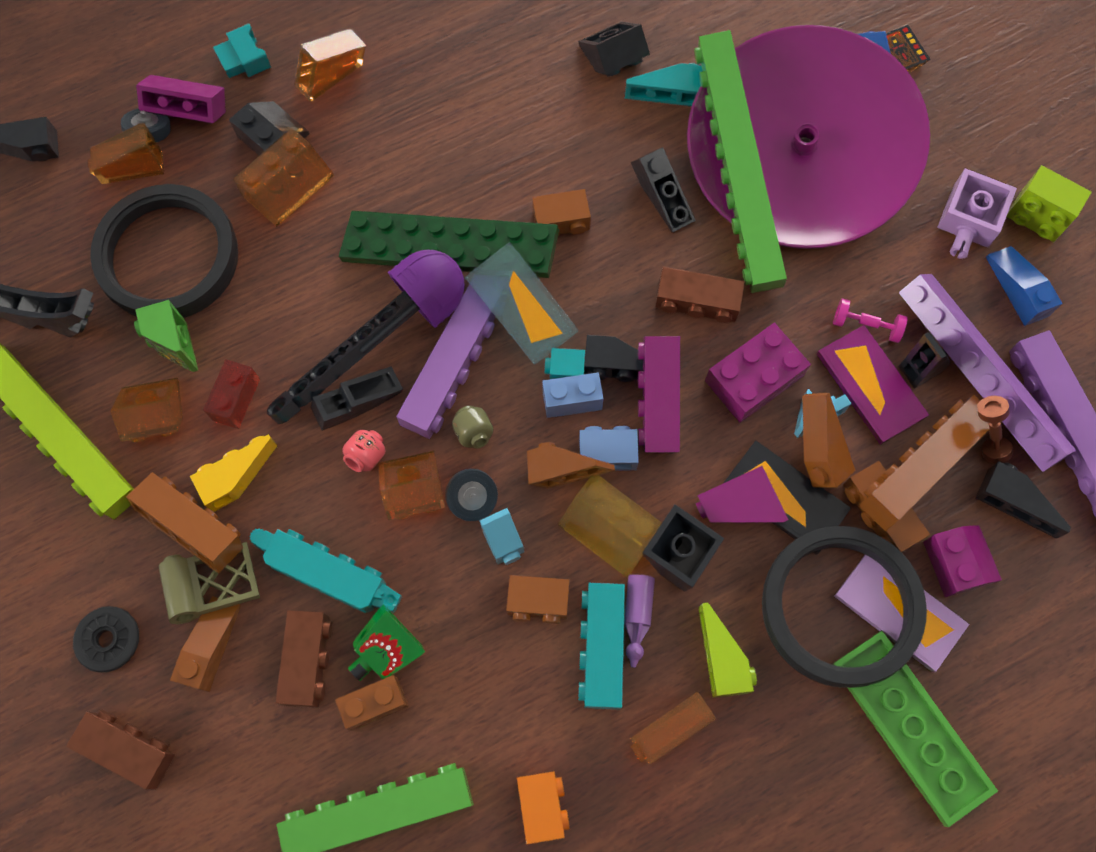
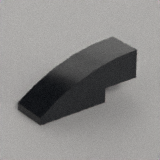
[310,366,403,431]

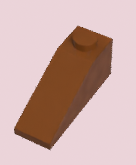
[802,393,856,488]
[527,442,615,489]
[170,596,241,692]

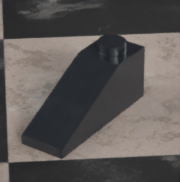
[0,117,59,162]
[898,332,951,389]
[976,462,1071,539]

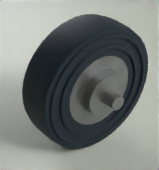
[121,108,171,144]
[445,469,498,521]

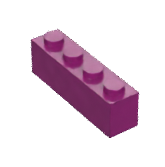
[638,336,680,452]

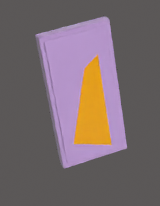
[834,555,969,672]

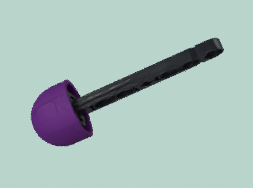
[267,250,464,424]

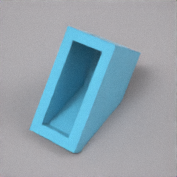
[480,508,524,565]

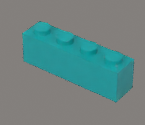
[578,583,625,710]

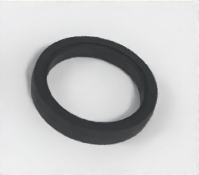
[90,184,238,318]
[762,526,927,688]

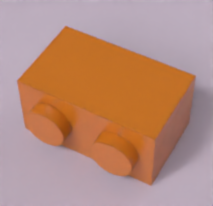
[517,771,570,844]

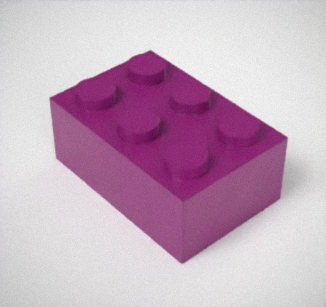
[705,322,811,423]

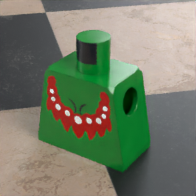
[348,604,425,681]

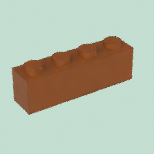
[126,472,243,574]

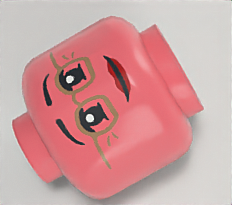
[342,430,386,472]

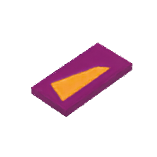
[817,325,929,445]

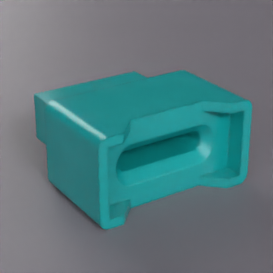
[213,24,271,78]

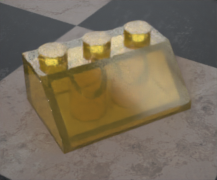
[558,475,662,578]

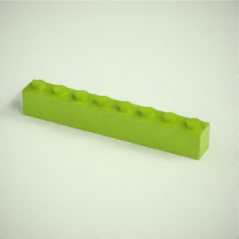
[0,343,134,520]

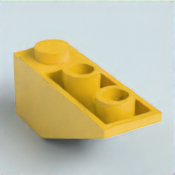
[190,434,277,512]

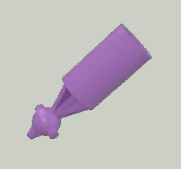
[624,575,655,668]

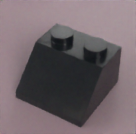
[578,21,650,77]
[229,101,310,167]
[642,504,724,592]

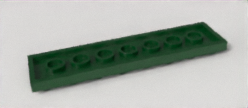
[339,211,559,278]

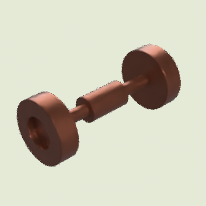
[977,396,1013,464]

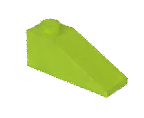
[699,603,757,698]

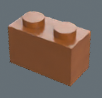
[532,189,591,236]
[507,575,569,624]
[335,675,409,731]

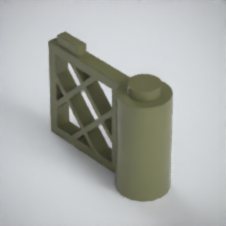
[158,542,260,624]

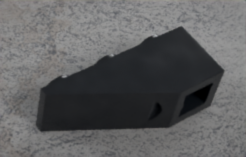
[630,147,696,232]
[584,335,643,382]

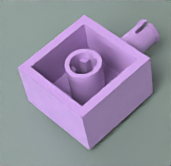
[937,168,1017,259]

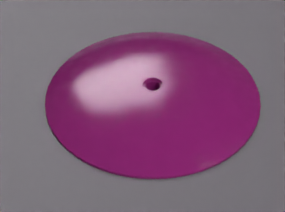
[687,25,930,249]

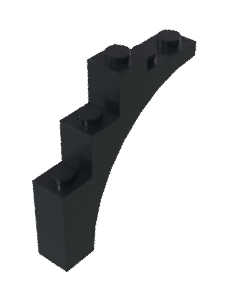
[0,284,94,338]

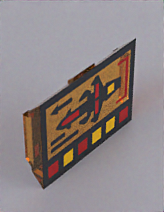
[886,25,931,72]

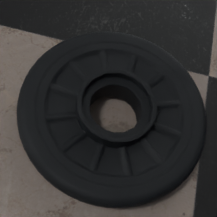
[73,606,139,673]

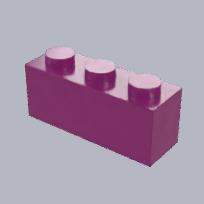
[136,75,226,123]

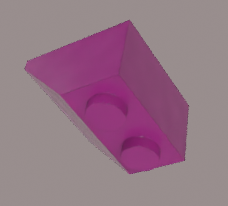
[923,525,1002,597]

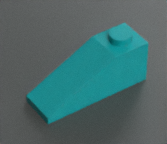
[625,63,703,106]

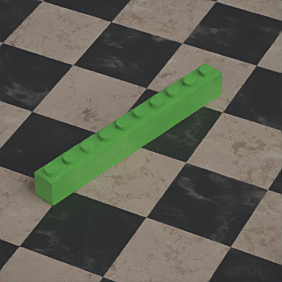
[694,30,787,293]

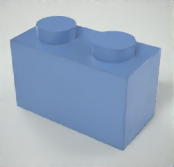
[542,372,603,418]
[579,426,638,471]

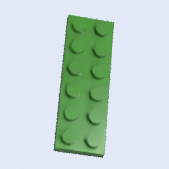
[831,631,998,827]

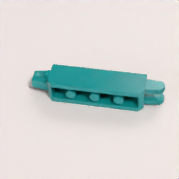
[249,528,402,613]

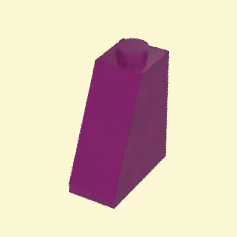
[696,466,788,522]

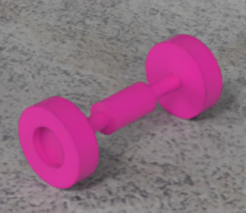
[833,298,907,343]

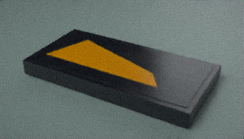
[724,440,851,555]

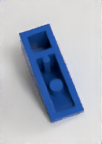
[986,246,1063,326]

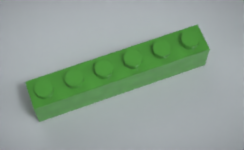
[276,763,474,852]

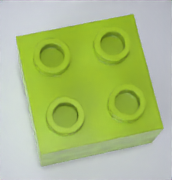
[1006,165,1092,242]

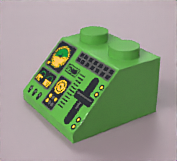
[134,300,198,372]

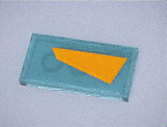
[465,242,578,365]

